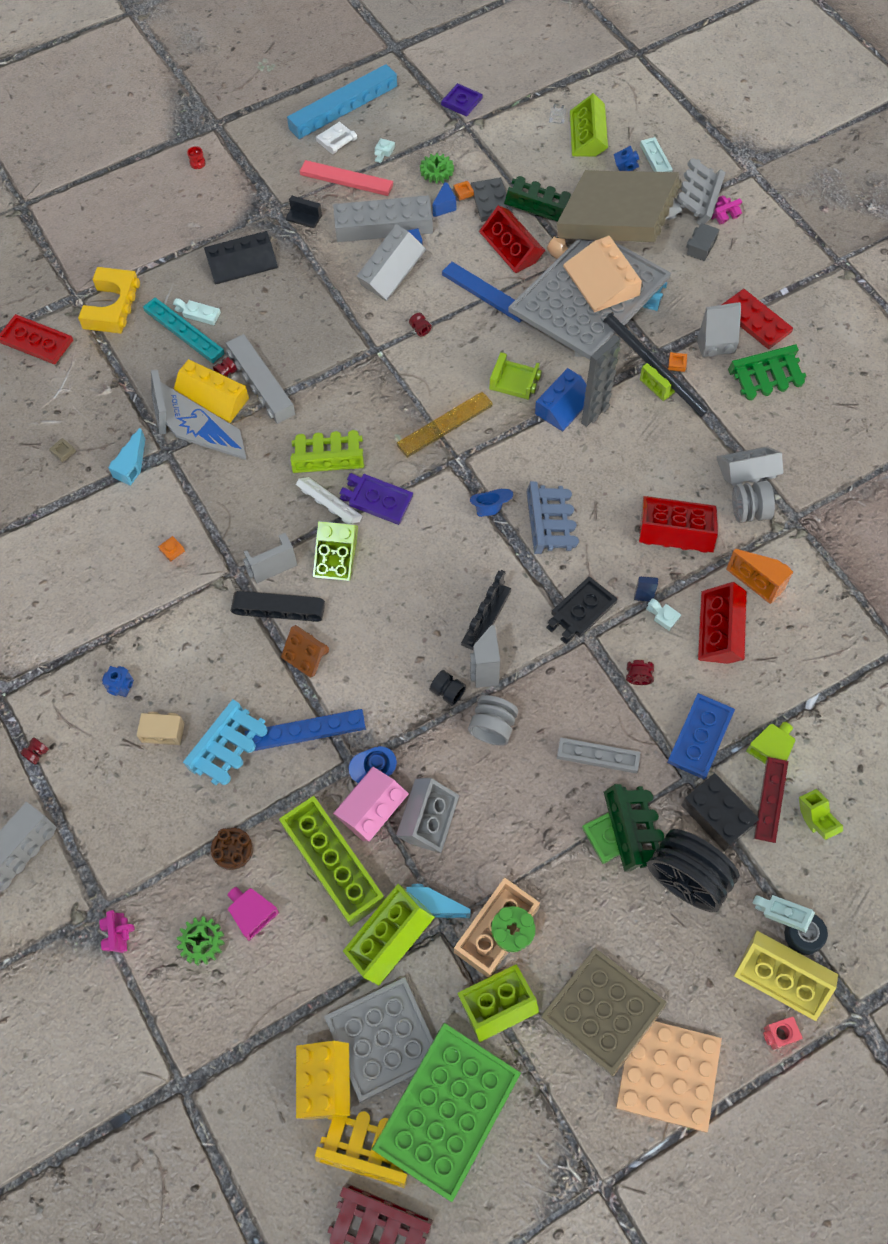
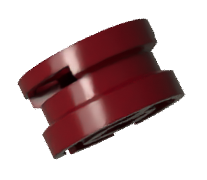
[626,660,654,685]

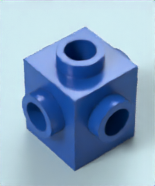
[613,146,640,171]
[102,666,134,697]

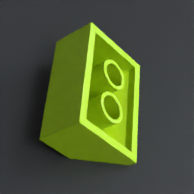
[457,964,539,1043]

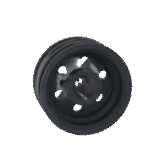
[647,829,740,912]

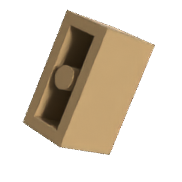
[137,712,185,745]

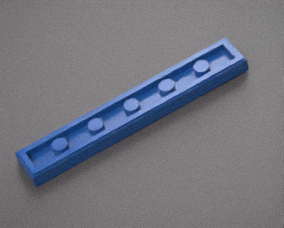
[442,261,522,323]

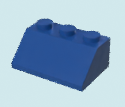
[535,368,587,432]

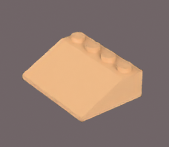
[563,235,642,312]

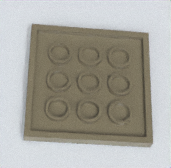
[541,948,667,1077]

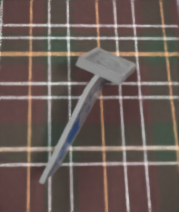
[151,370,246,460]

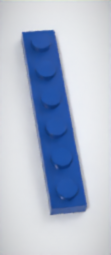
[245,709,366,751]

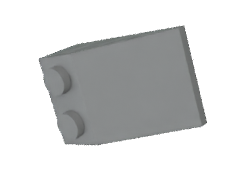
[697,302,741,357]

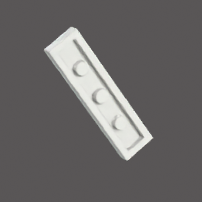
[296,477,362,524]

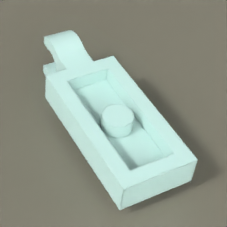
[173,298,221,325]
[752,895,815,933]

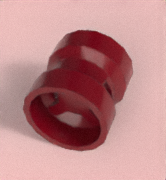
[409,312,432,337]
[213,357,237,377]
[20,737,49,765]

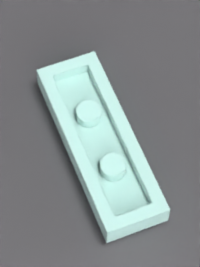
[640,137,673,172]

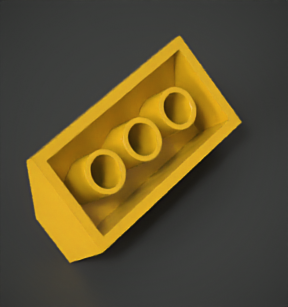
[173,359,249,423]

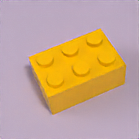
[296,1041,350,1120]

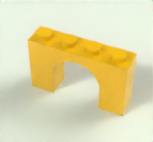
[78,267,140,334]

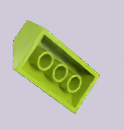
[570,93,608,157]
[343,884,435,986]

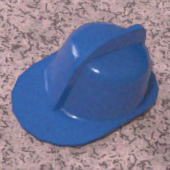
[470,488,513,517]
[349,746,397,783]

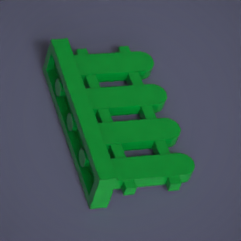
[728,344,807,400]

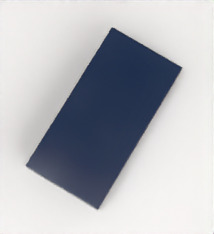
[634,576,658,602]

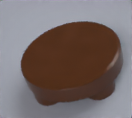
[211,828,253,870]

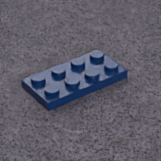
[667,693,735,780]

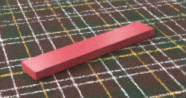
[300,160,393,196]

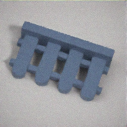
[526,481,579,554]

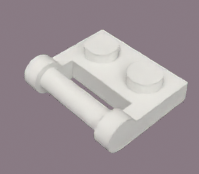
[316,122,357,154]

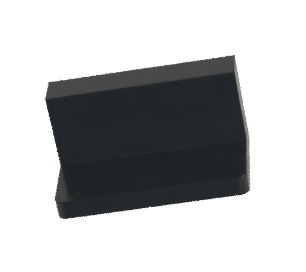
[286,195,322,229]

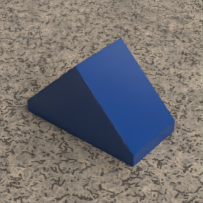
[432,182,456,217]

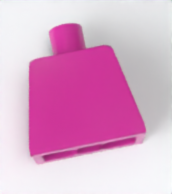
[227,887,279,941]

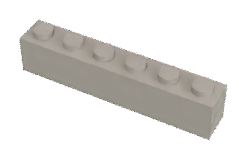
[226,334,295,424]

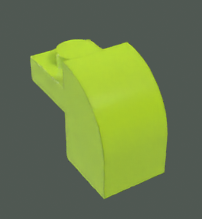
[799,789,843,840]

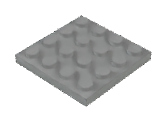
[324,977,433,1103]

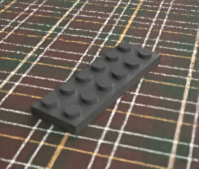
[581,335,621,427]

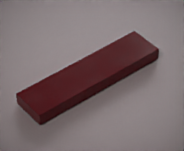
[753,757,789,843]

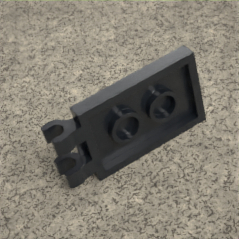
[546,576,618,644]

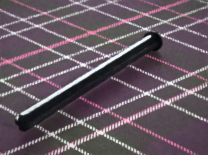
[603,312,708,417]

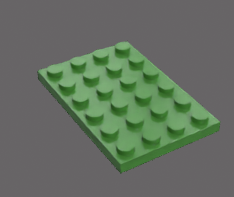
[371,1023,521,1202]

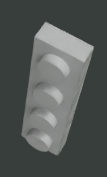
[557,737,641,774]

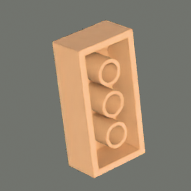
[454,878,540,978]

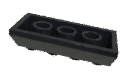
[204,231,278,285]

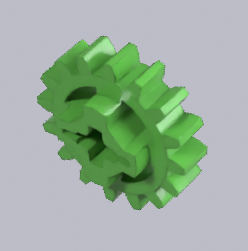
[420,153,454,184]
[177,916,225,966]

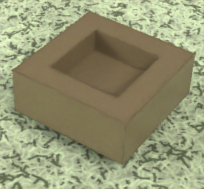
[49,438,76,463]

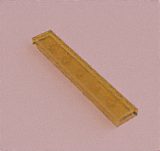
[397,392,493,458]

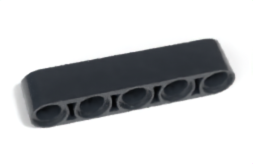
[230,591,325,622]

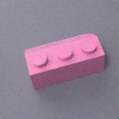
[333,767,409,841]

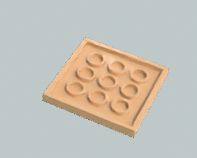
[616,1021,722,1133]

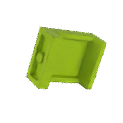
[489,352,542,400]

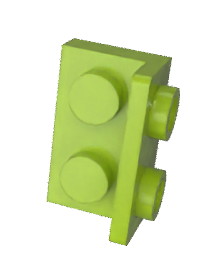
[639,363,675,401]

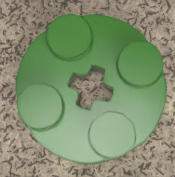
[491,906,535,953]

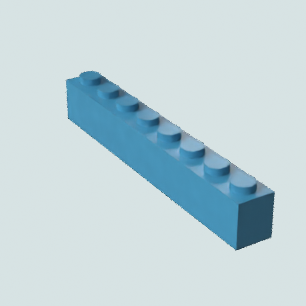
[287,64,397,139]

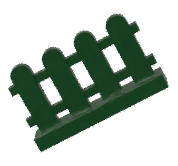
[504,176,571,222]
[603,784,664,872]

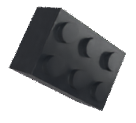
[681,773,759,852]

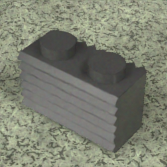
[686,223,720,261]

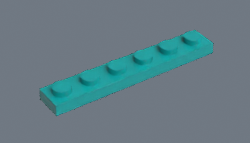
[143,297,225,364]

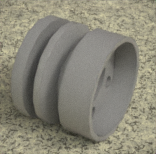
[732,481,775,523]
[468,695,518,745]

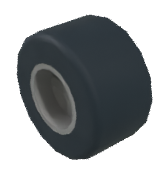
[784,915,828,955]

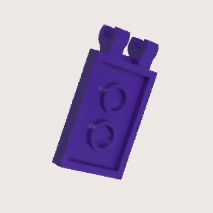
[339,473,413,525]

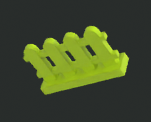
[291,430,364,473]

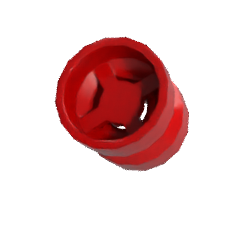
[187,146,205,169]

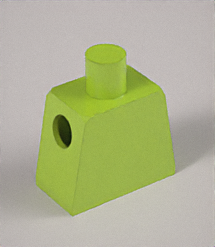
[746,722,796,764]

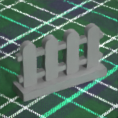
[676,158,726,225]

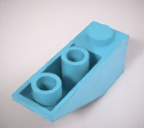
[108,428,146,486]

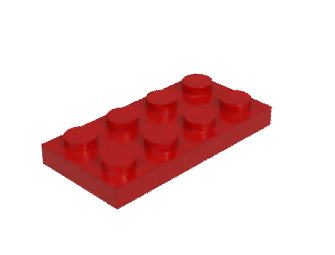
[722,288,793,350]
[0,314,73,365]

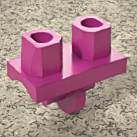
[711,195,742,225]
[99,910,135,953]

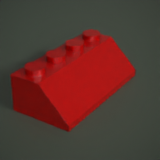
[479,205,546,273]
[698,582,747,664]

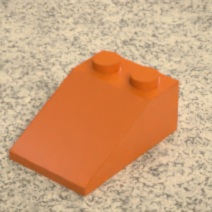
[726,549,793,604]

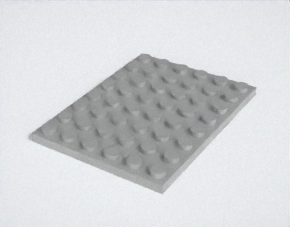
[508,239,671,360]

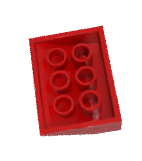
[639,496,718,553]

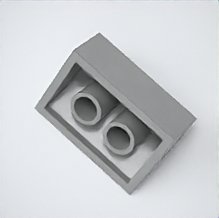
[717,446,783,486]
[470,625,500,688]
[396,778,459,853]

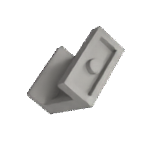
[243,533,298,583]

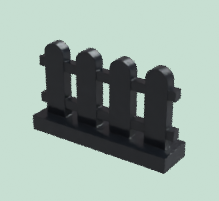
[461,570,511,650]

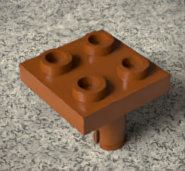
[281,625,329,678]

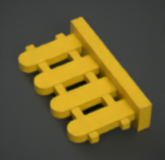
[315,1111,407,1188]

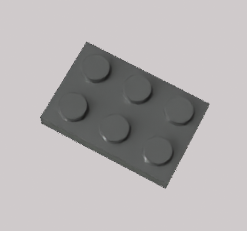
[471,177,512,222]

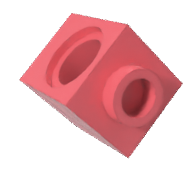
[763,1016,803,1050]

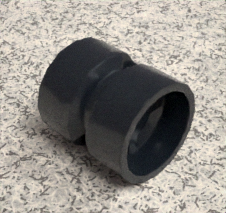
[429,670,466,706]

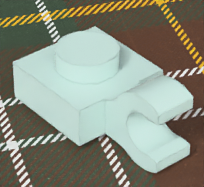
[375,138,395,163]
[646,598,681,631]

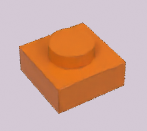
[453,181,474,200]
[668,352,687,372]
[158,536,185,562]

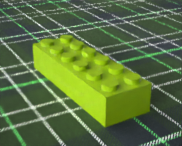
[279,796,385,927]

